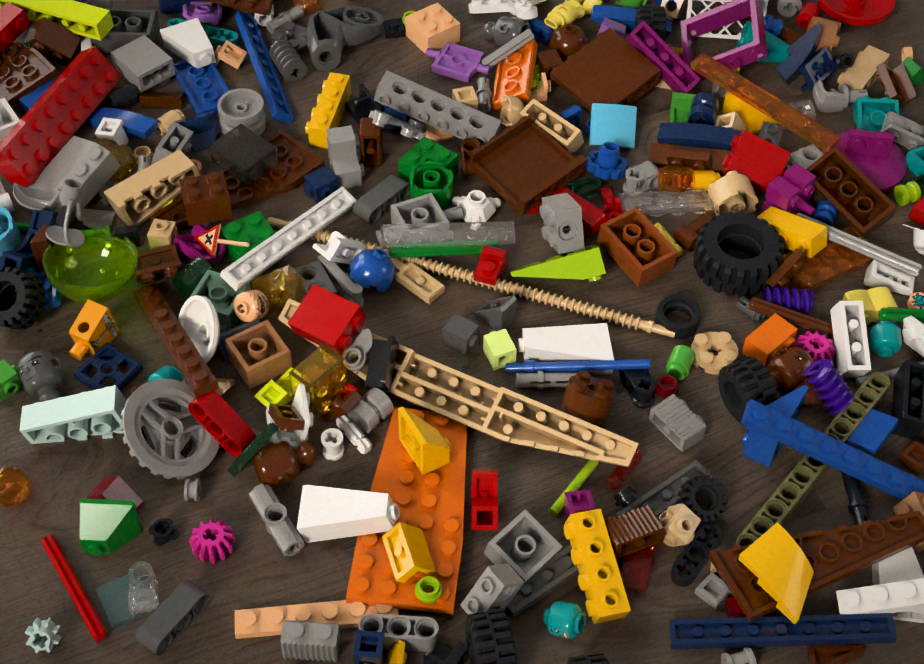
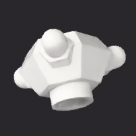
[452,190,501,232]

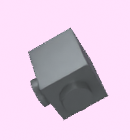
[443,313,481,355]

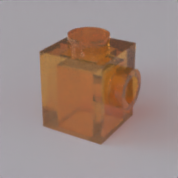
[658,165,693,193]

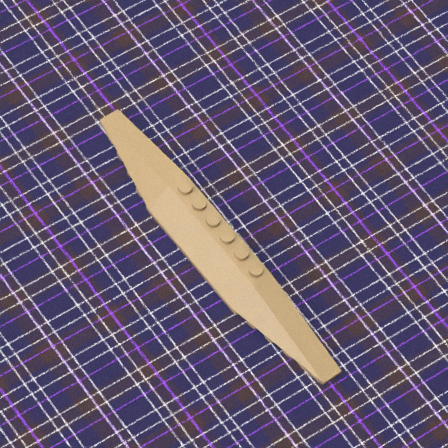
[278,299,639,467]

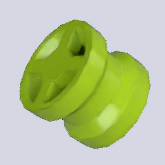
[893,181,921,206]

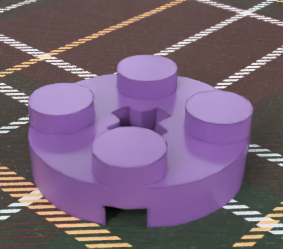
[183,1,222,25]

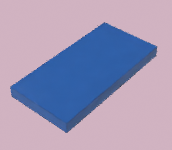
[174,60,230,115]

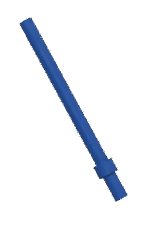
[506,359,651,373]

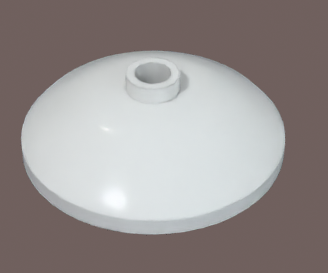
[178,295,220,363]

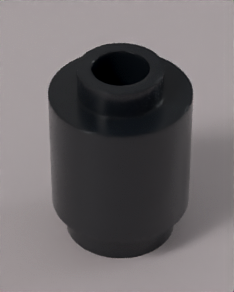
[107,84,140,109]

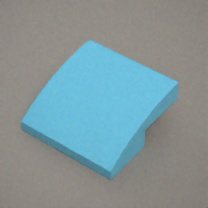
[589,103,637,149]

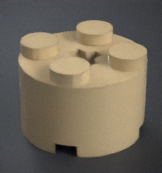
[707,170,758,216]

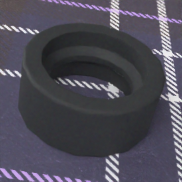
[655,295,701,339]

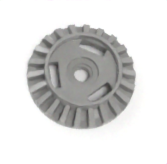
[120,379,219,480]

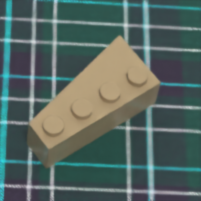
[104,150,200,226]

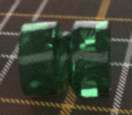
[172,257,214,299]

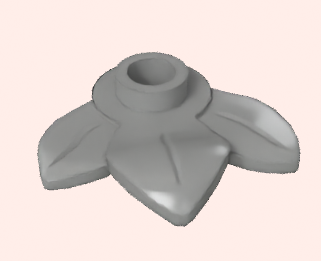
[327,328,373,371]

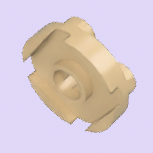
[691,331,739,375]

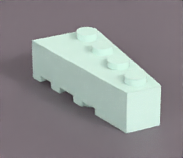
[20,385,126,444]

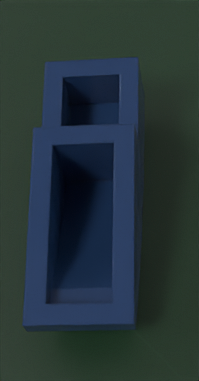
[776,22,823,85]

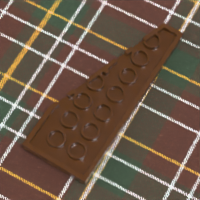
[149,130,325,230]

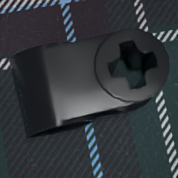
[619,369,656,409]

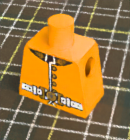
[69,299,120,361]

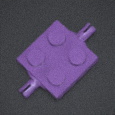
[425,42,491,83]

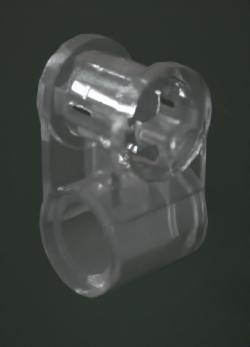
[128,561,160,617]

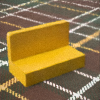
[382,522,436,583]

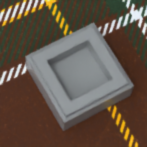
[694,572,731,610]

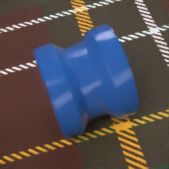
[764,14,783,36]

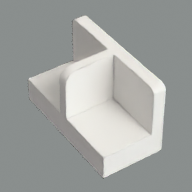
[312,231,366,264]

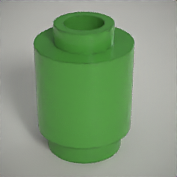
[666,345,696,381]

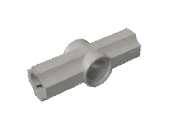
[249,483,304,556]

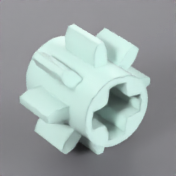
[25,617,61,653]

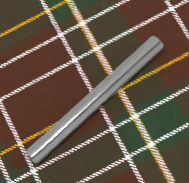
[796,213,922,277]

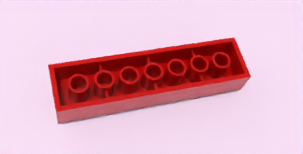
[0,46,122,187]

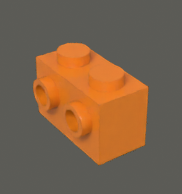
[742,313,798,367]

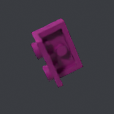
[172,224,227,267]

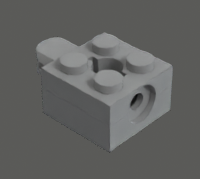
[539,193,585,254]

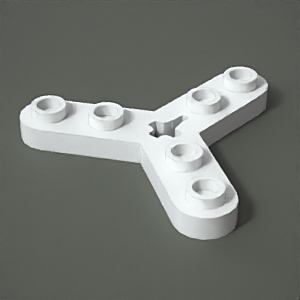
[468,0,546,20]

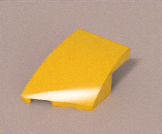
[738,522,814,624]

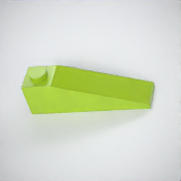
[510,244,606,282]

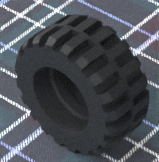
[693,212,784,297]

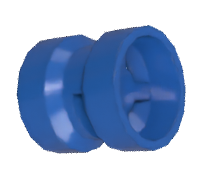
[812,200,838,226]

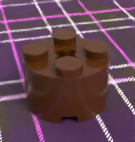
[560,371,616,425]

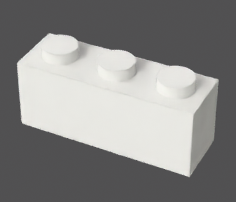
[830,301,872,378]

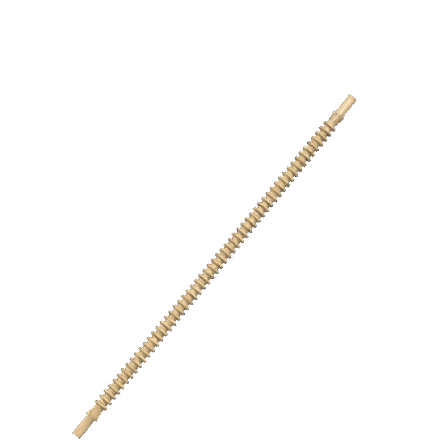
[267,217,676,338]

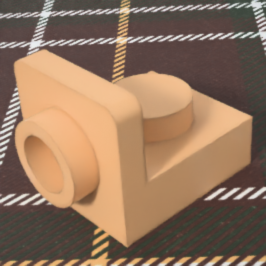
[214,40,247,69]
[523,73,551,102]

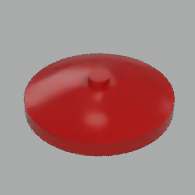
[817,0,896,26]

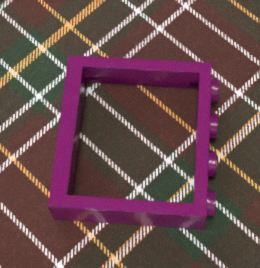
[681,0,768,83]

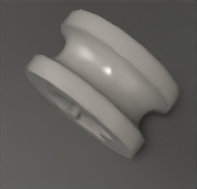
[184,478,201,502]

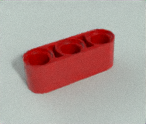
[550,187,607,237]
[188,390,256,457]

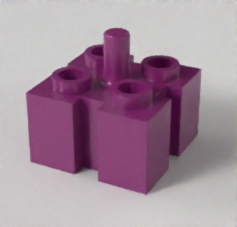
[761,163,817,215]

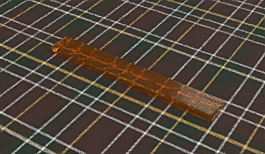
[690,53,841,152]

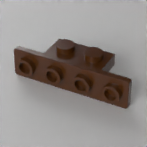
[648,143,731,171]

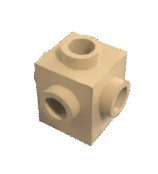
[658,503,701,547]

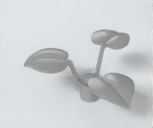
[13,179,116,248]

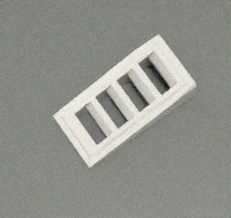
[863,260,915,296]

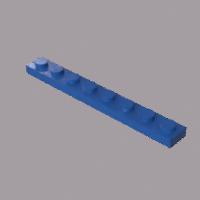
[234,10,294,124]
[741,399,924,500]

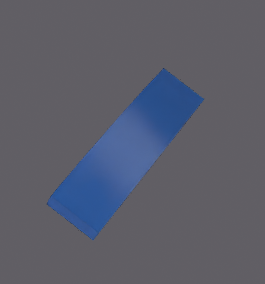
[591,5,672,38]
[83,108,158,139]

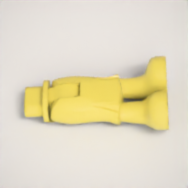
[544,0,602,29]

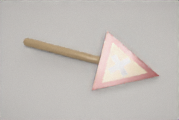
[193,224,250,257]

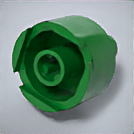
[410,161,453,211]

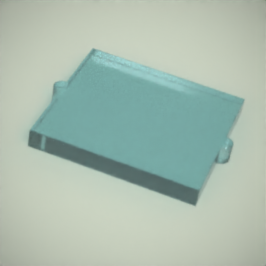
[95,570,154,628]

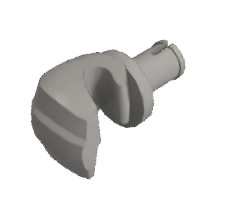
[812,80,868,113]

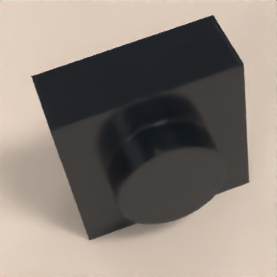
[383,18,405,39]
[114,225,141,249]

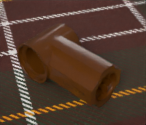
[673,213,713,252]

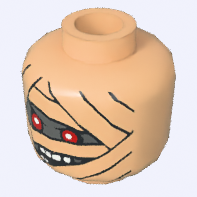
[233,290,269,322]

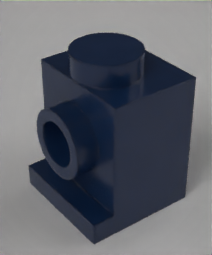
[353,630,385,664]

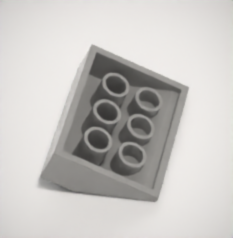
[28,136,121,227]

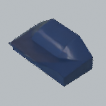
[174,111,221,151]

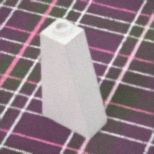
[518,323,614,375]
[297,485,399,543]
[872,520,924,623]

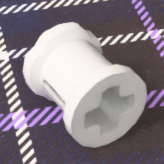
[321,428,345,461]

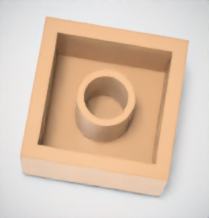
[405,2,460,53]

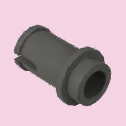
[736,296,766,322]

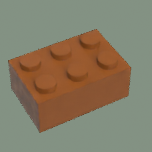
[597,206,678,287]

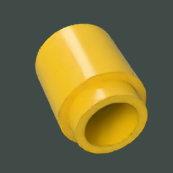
[687,170,720,192]

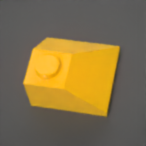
[722,88,780,134]
[398,406,452,475]

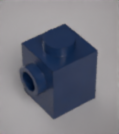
[303,166,339,204]

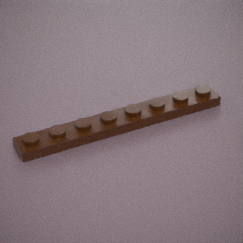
[133,284,219,398]

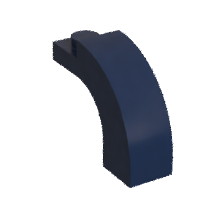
[0,208,58,272]

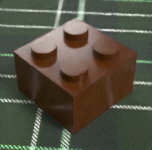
[179,172,233,226]

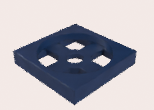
[73,343,144,391]

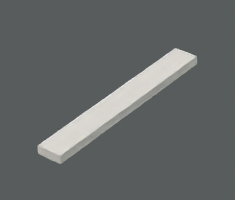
[219,186,357,291]

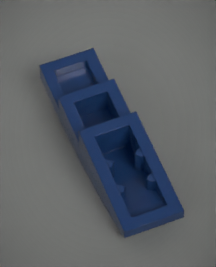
[657,123,742,150]

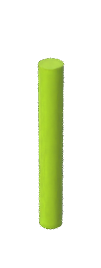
[549,459,599,517]

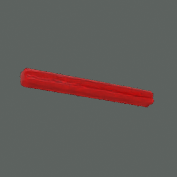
[41,534,108,642]

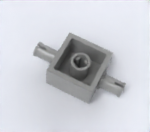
[376,193,464,244]

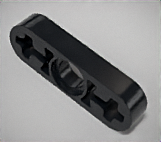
[670,523,723,587]

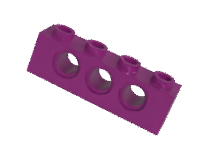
[625,20,701,93]

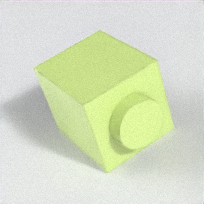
[483,329,517,371]

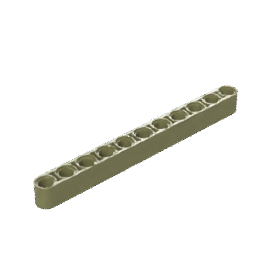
[735,372,891,546]

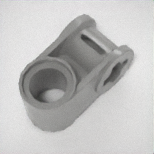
[622,161,665,196]

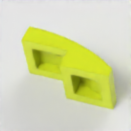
[254,367,310,408]

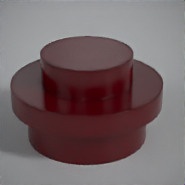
[655,375,679,398]

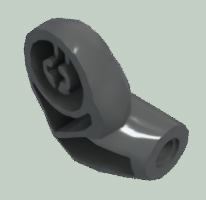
[307,6,384,71]

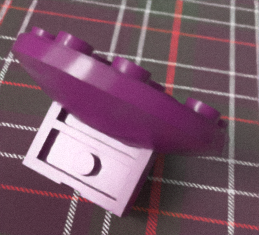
[821,128,907,193]

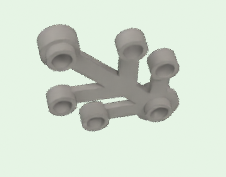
[369,109,426,140]

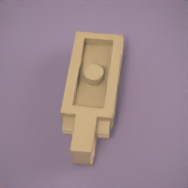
[391,258,445,304]

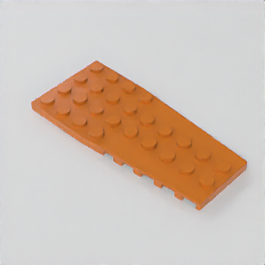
[346,407,467,615]

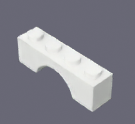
[836,578,924,615]

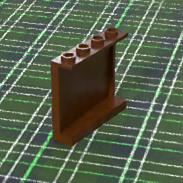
[550,28,661,112]
[469,112,588,216]

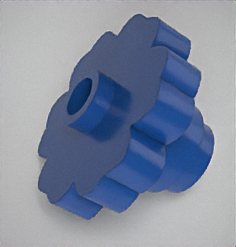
[586,142,628,180]

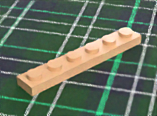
[235,600,399,639]

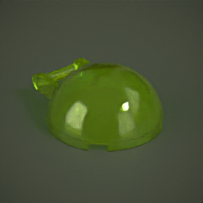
[42,225,138,304]

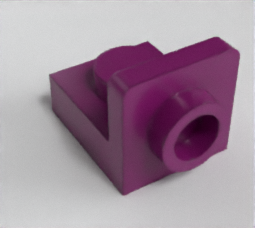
[564,490,596,516]

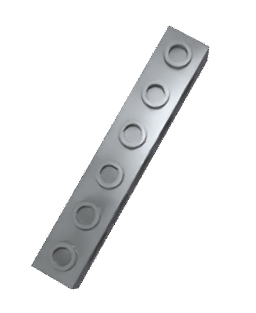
[374,70,501,147]

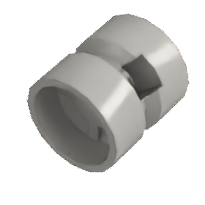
[347,387,394,434]

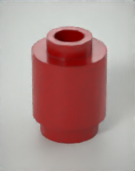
[796,2,820,30]

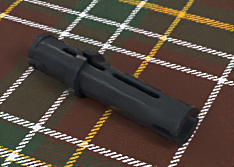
[841,471,870,525]

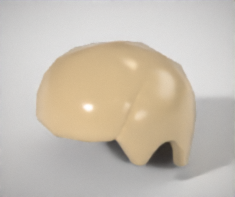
[500,95,524,127]

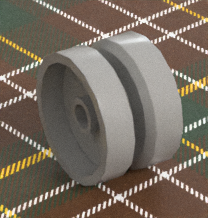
[217,88,266,141]

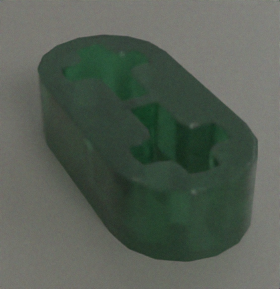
[564,175,601,200]

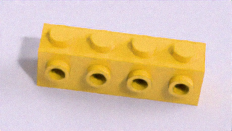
[305,72,351,149]
[564,509,631,624]

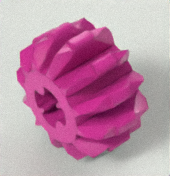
[794,331,835,362]
[189,518,235,565]

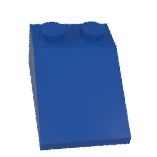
[741,385,809,468]

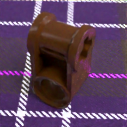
[461,137,480,178]

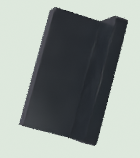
[365,336,399,391]

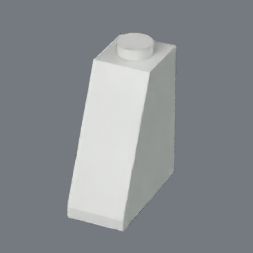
[160,18,216,68]

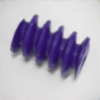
[762,286,814,315]
[803,359,854,415]

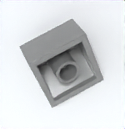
[484,509,563,583]

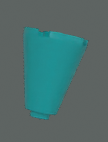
[736,21,790,63]

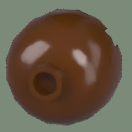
[549,24,588,62]

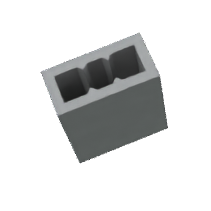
[110,35,175,92]

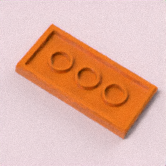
[491,40,538,111]

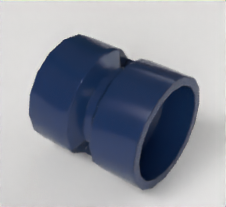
[688,92,719,126]

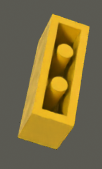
[757,206,827,258]

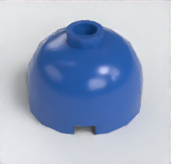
[348,248,395,292]

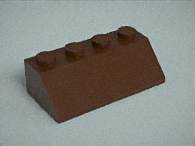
[806,146,897,235]

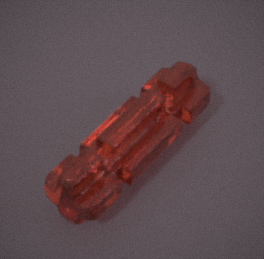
[606,450,642,490]

